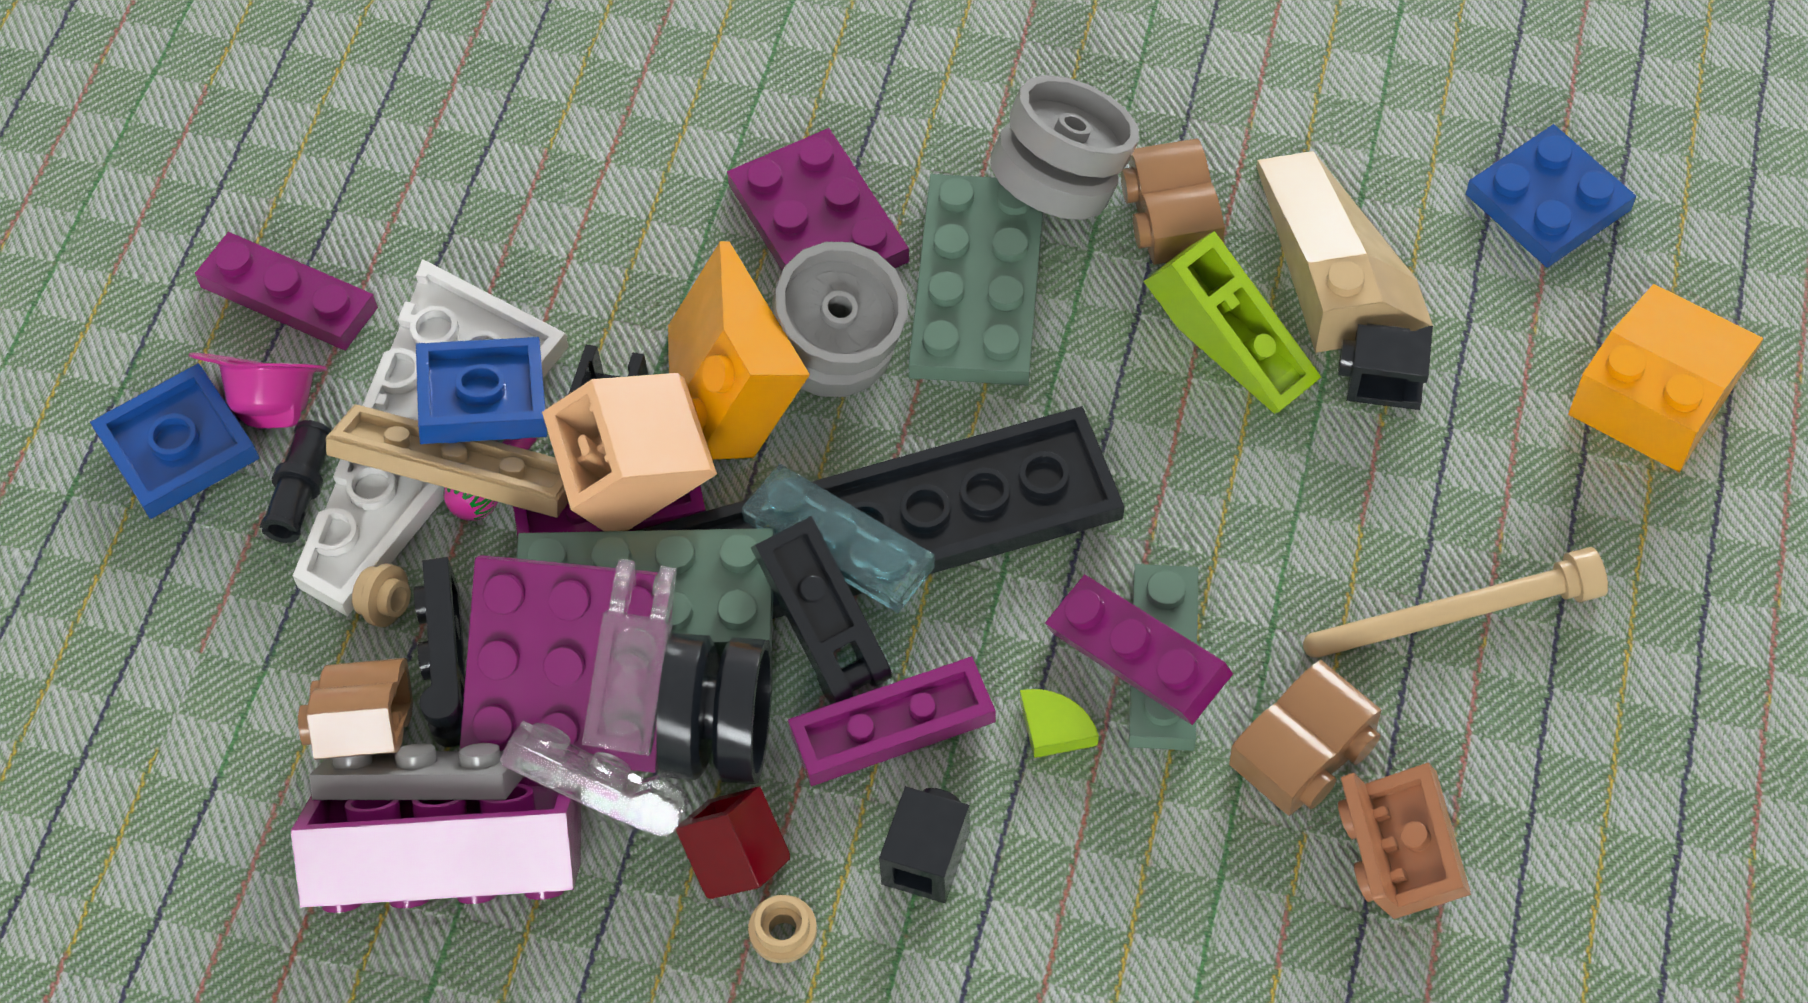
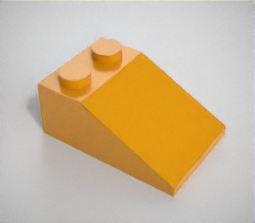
[668,241,810,460]
[1568,284,1763,473]

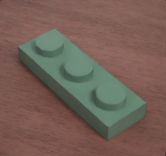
[1128,564,1198,751]

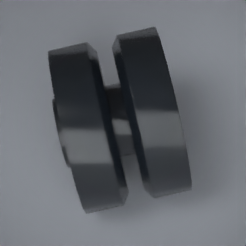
[656,633,772,784]

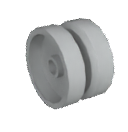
[991,75,1139,220]
[770,242,908,397]

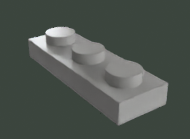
[309,743,525,800]

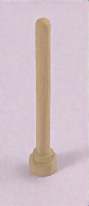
[1303,547,1608,658]

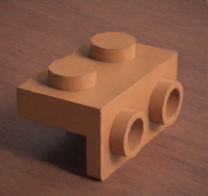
[1338,762,1471,919]

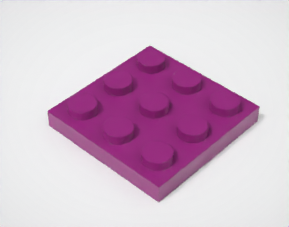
[460,555,675,773]

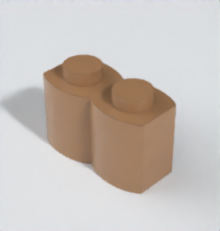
[1120,138,1225,265]
[298,658,413,760]
[1229,660,1382,816]

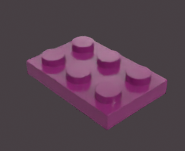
[727,128,910,271]

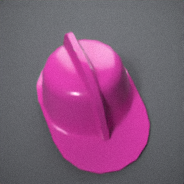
[188,352,327,428]

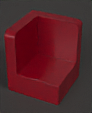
[675,786,790,899]

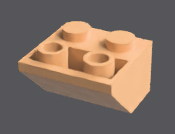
[542,373,717,532]

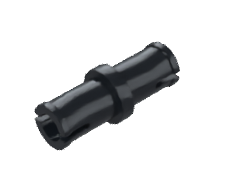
[260,420,332,543]

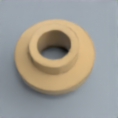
[352,563,411,627]
[748,895,817,963]

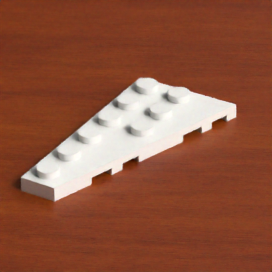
[292,259,569,617]

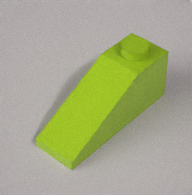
[1143,231,1321,414]

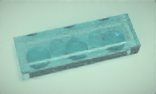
[742,463,935,614]

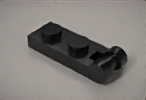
[751,516,892,705]
[414,557,466,747]

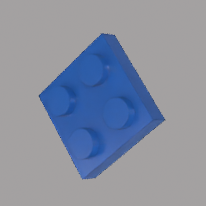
[1465,124,1636,268]
[416,337,547,444]
[90,363,260,519]

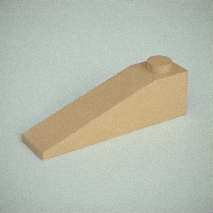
[1257,151,1433,353]

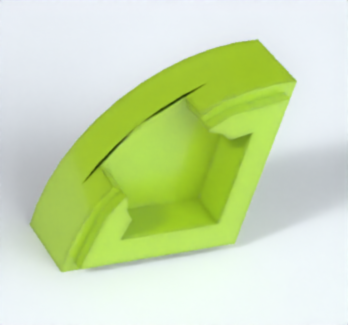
[1020,689,1099,758]

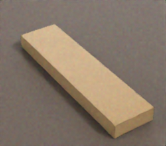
[326,404,569,518]

